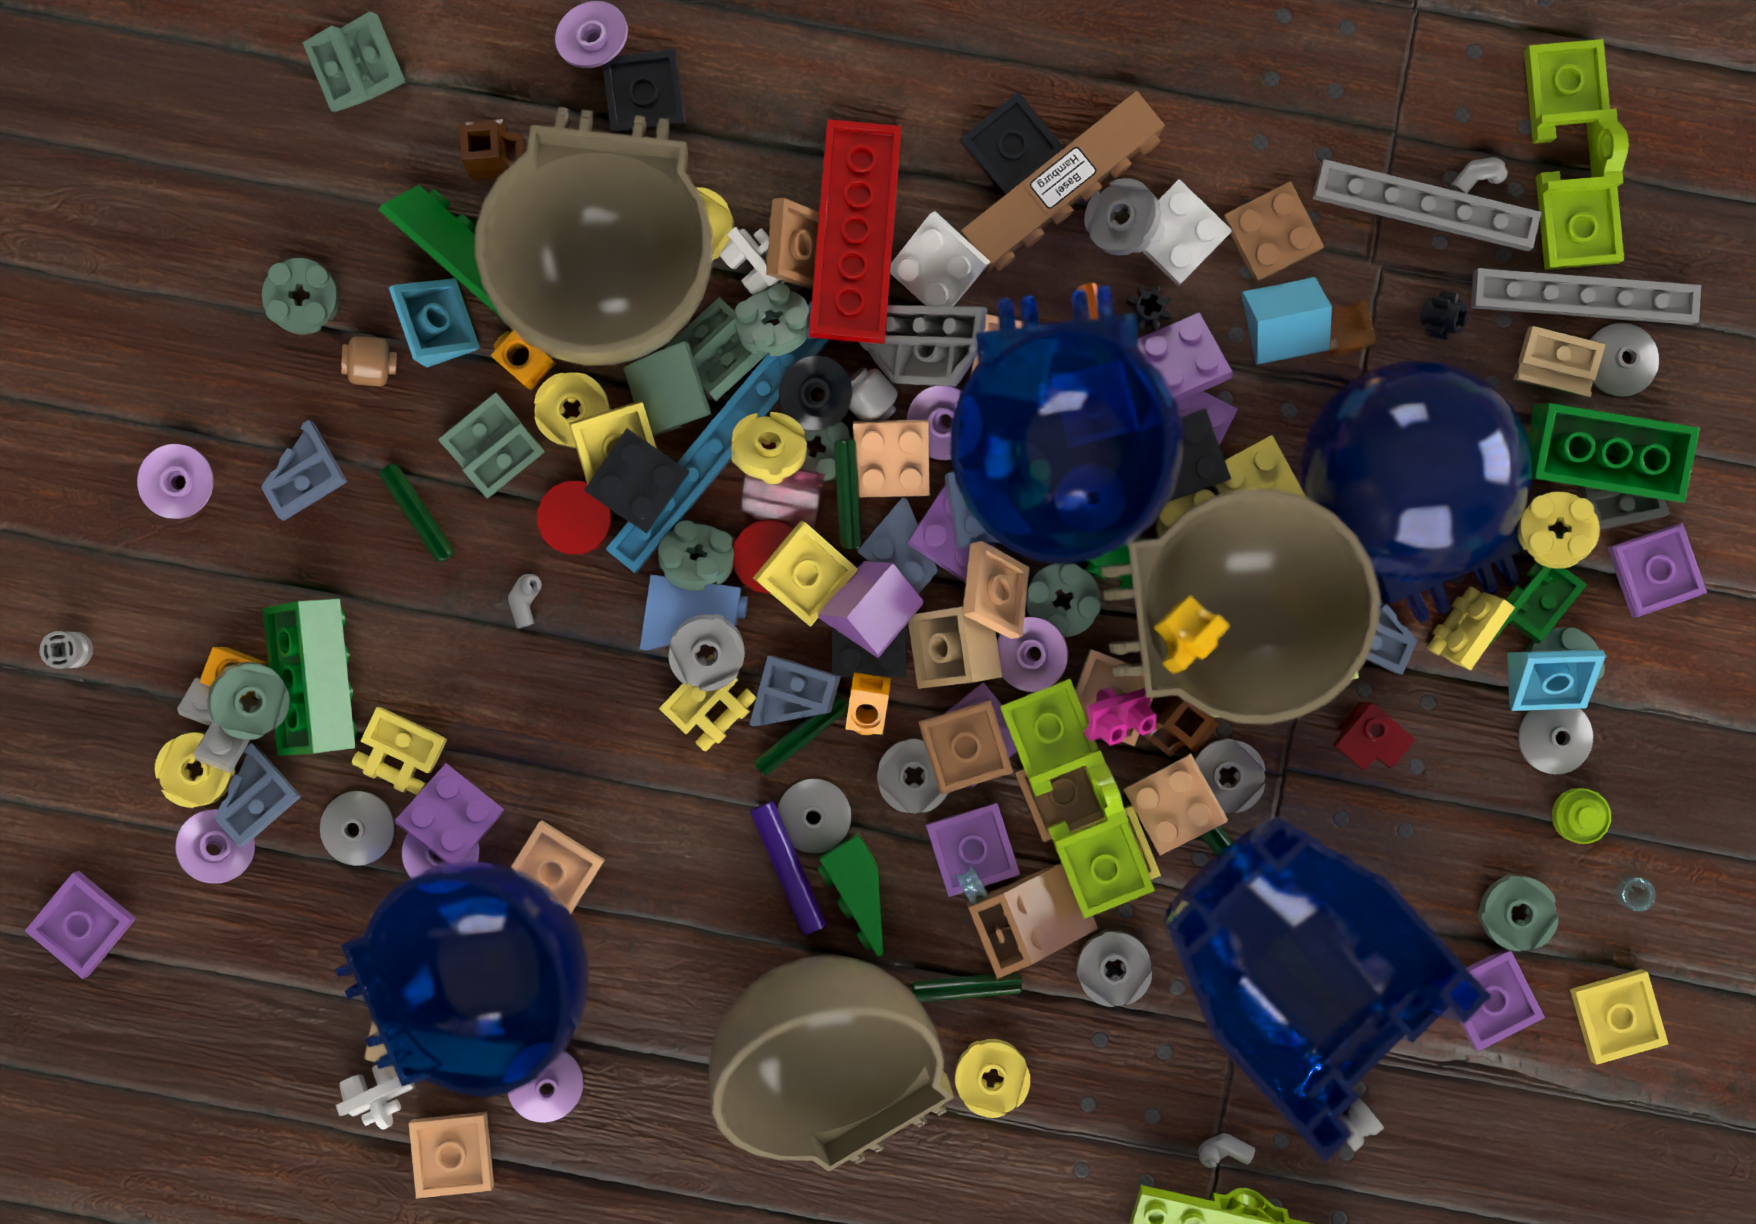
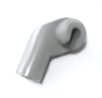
[508,574,542,629]

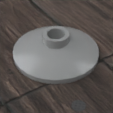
[1590,323,1659,397]
[1518,709,1593,774]
[777,779,851,853]
[320,791,395,866]

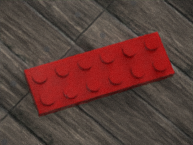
[809,119,902,344]

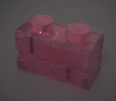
[741,469,825,527]

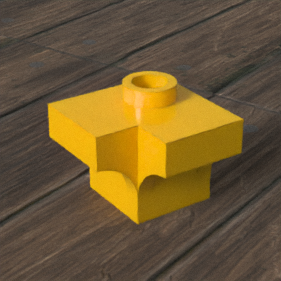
[1153,595,1230,675]

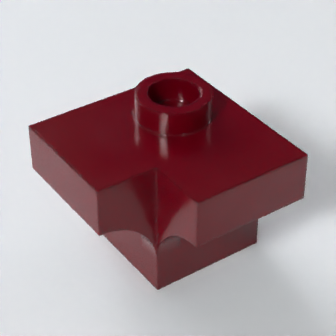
[1332,701,1416,771]

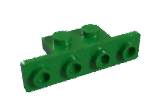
[1488,529,1587,646]

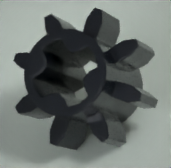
[1125,285,1171,332]
[1420,290,1469,340]

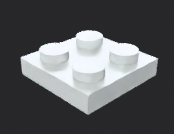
[1142,179,1232,286]
[890,211,990,307]

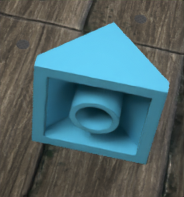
[1241,277,1332,365]
[389,278,480,367]
[1507,650,1606,711]

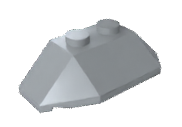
[859,305,987,387]

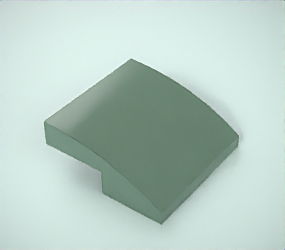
[303,11,406,112]
[665,297,769,401]
[623,341,711,437]
[438,391,545,499]

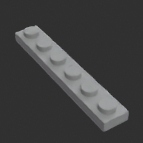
[1312,159,1542,251]
[1471,268,1701,325]

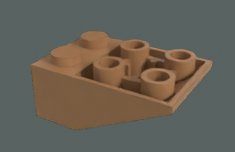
[966,862,1098,979]

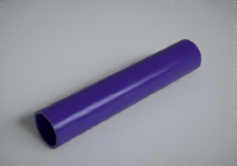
[750,801,827,935]

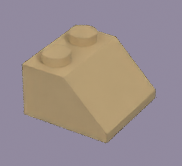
[908,607,1002,689]

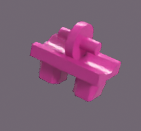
[1084,688,1157,746]

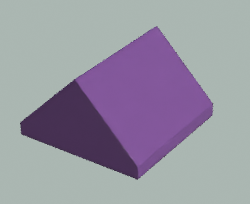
[818,561,923,658]

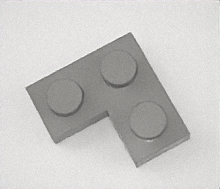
[177,678,259,773]

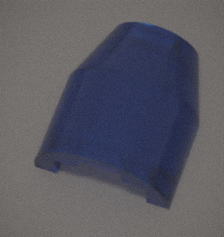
[1163,817,1492,1162]

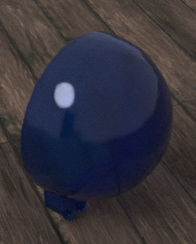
[950,286,1184,564]
[1302,360,1532,623]
[335,861,590,1097]

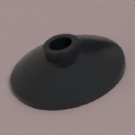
[779,355,853,431]

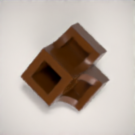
[459,119,526,180]
[1142,695,1219,757]

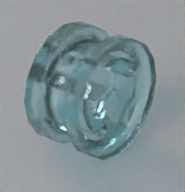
[955,865,988,904]
[1615,877,1656,911]

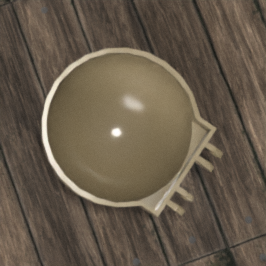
[475,107,713,365]
[1101,489,1379,724]
[708,956,954,1172]

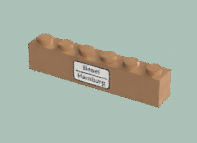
[960,91,1165,273]

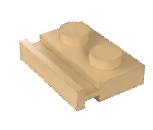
[1513,326,1606,398]

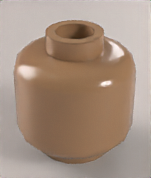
[341,336,397,386]

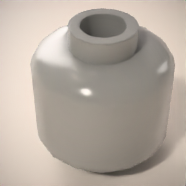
[849,367,898,422]

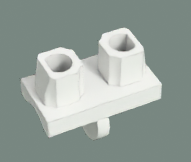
[719,227,785,295]
[336,1063,415,1130]

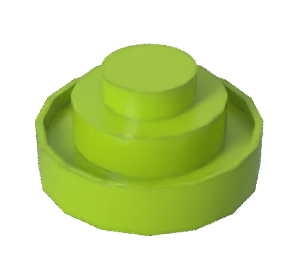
[1552,788,1611,844]

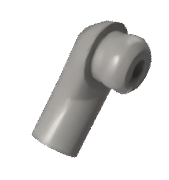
[1450,157,1508,194]
[1198,1133,1255,1168]

